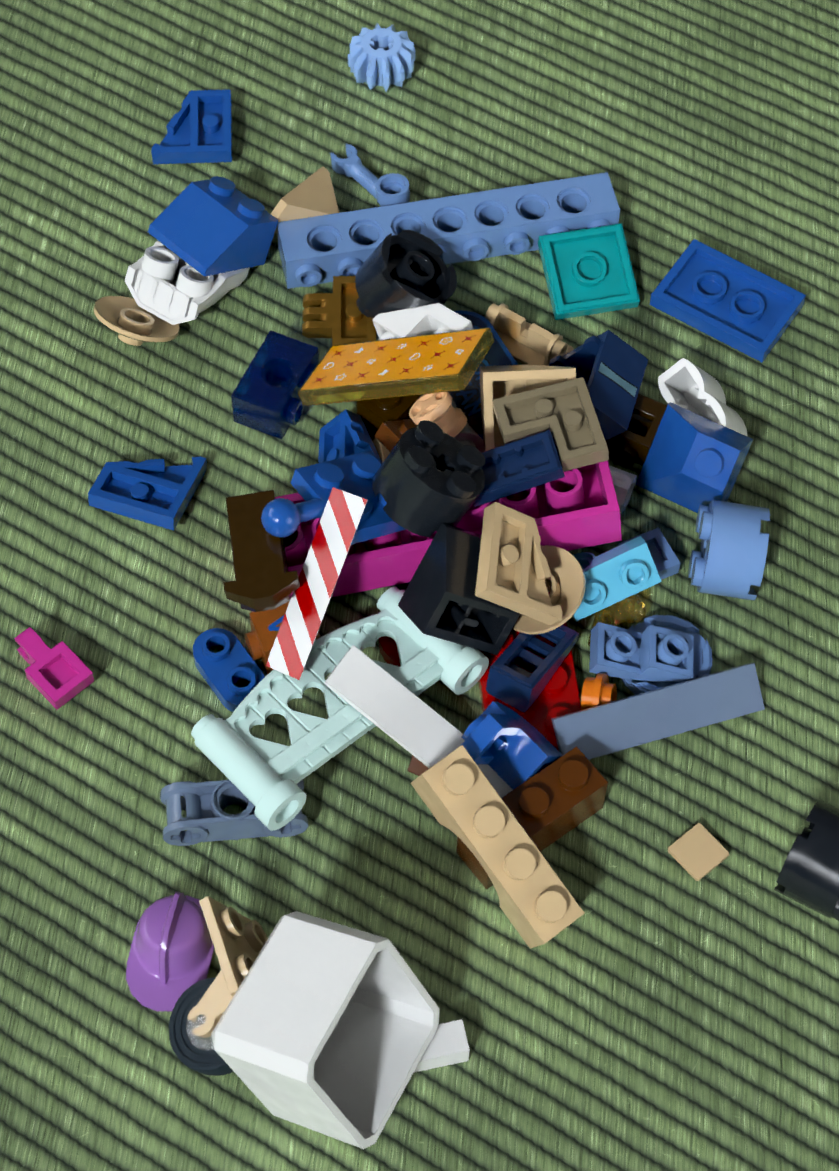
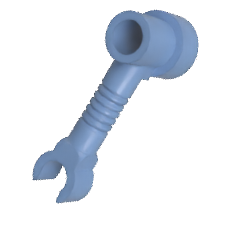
[330,144,410,206]

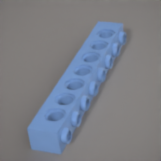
[277,172,620,289]

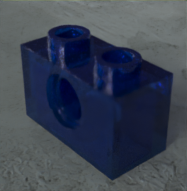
[231,330,319,439]

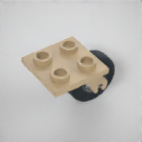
[169,896,268,1076]

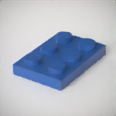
[650,239,806,363]

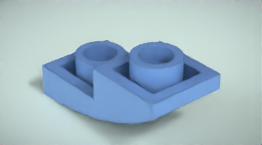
[589,622,694,682]

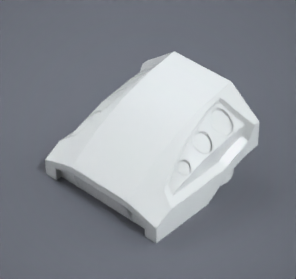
[125,241,249,325]

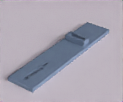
[552,663,765,760]

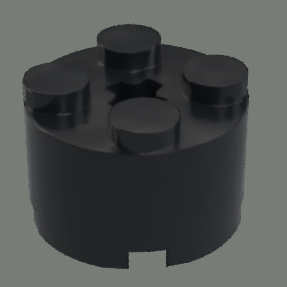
[355,230,457,318]
[372,420,485,537]
[775,799,839,921]

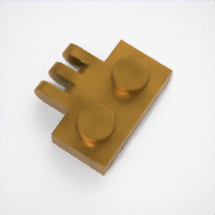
[302,276,376,346]

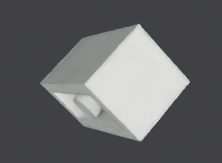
[414,1019,470,1073]

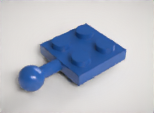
[261,451,406,545]

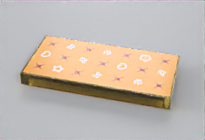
[298,328,494,406]

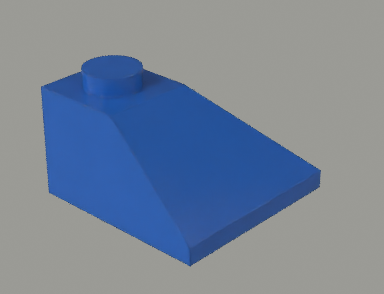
[635,402,753,513]

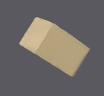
[271,166,339,234]

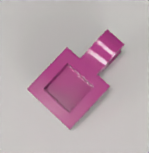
[14,627,94,710]

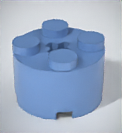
[688,500,770,601]

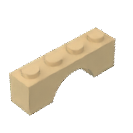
[411,745,584,948]

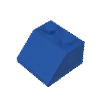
[148,176,279,277]

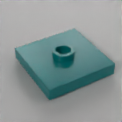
[537,223,640,320]

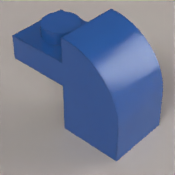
[461,701,563,790]

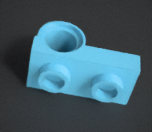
[573,536,662,622]

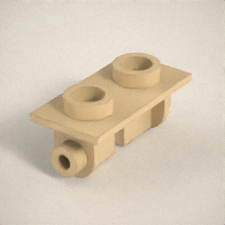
[485,303,574,366]

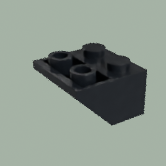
[398,523,520,655]

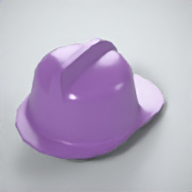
[126,892,214,1012]

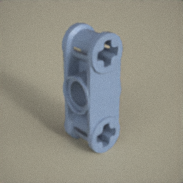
[160,779,308,846]

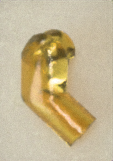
[588,594,647,646]

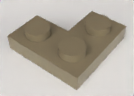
[492,377,609,471]

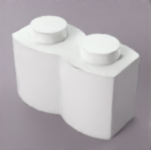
[658,358,748,437]

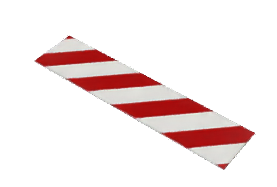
[265,487,368,680]

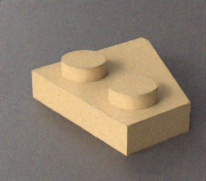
[475,502,563,625]

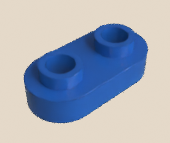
[193,628,265,712]

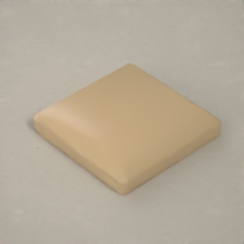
[667,823,729,881]

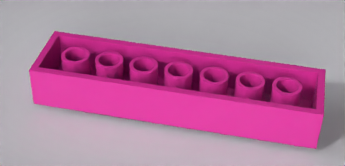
[276,461,622,599]

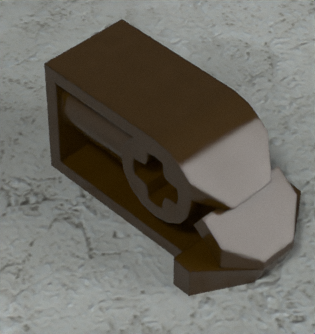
[223,490,300,612]

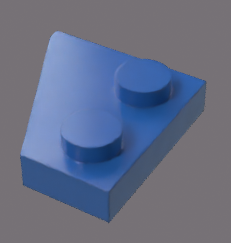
[151,89,232,164]

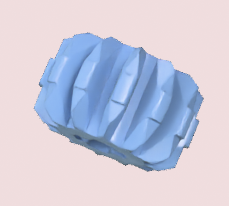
[348,23,416,92]

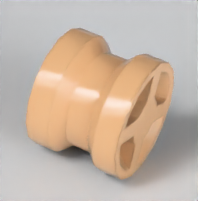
[409,387,467,438]

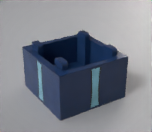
[549,330,649,441]

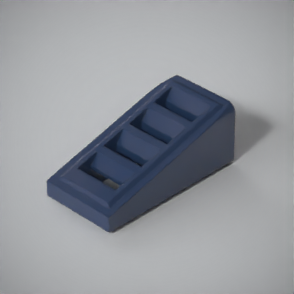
[486,625,579,712]

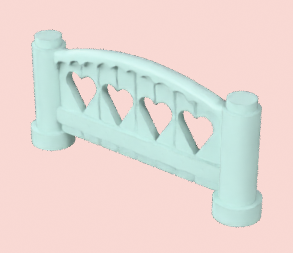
[191,587,489,831]

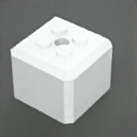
[211,911,440,1149]

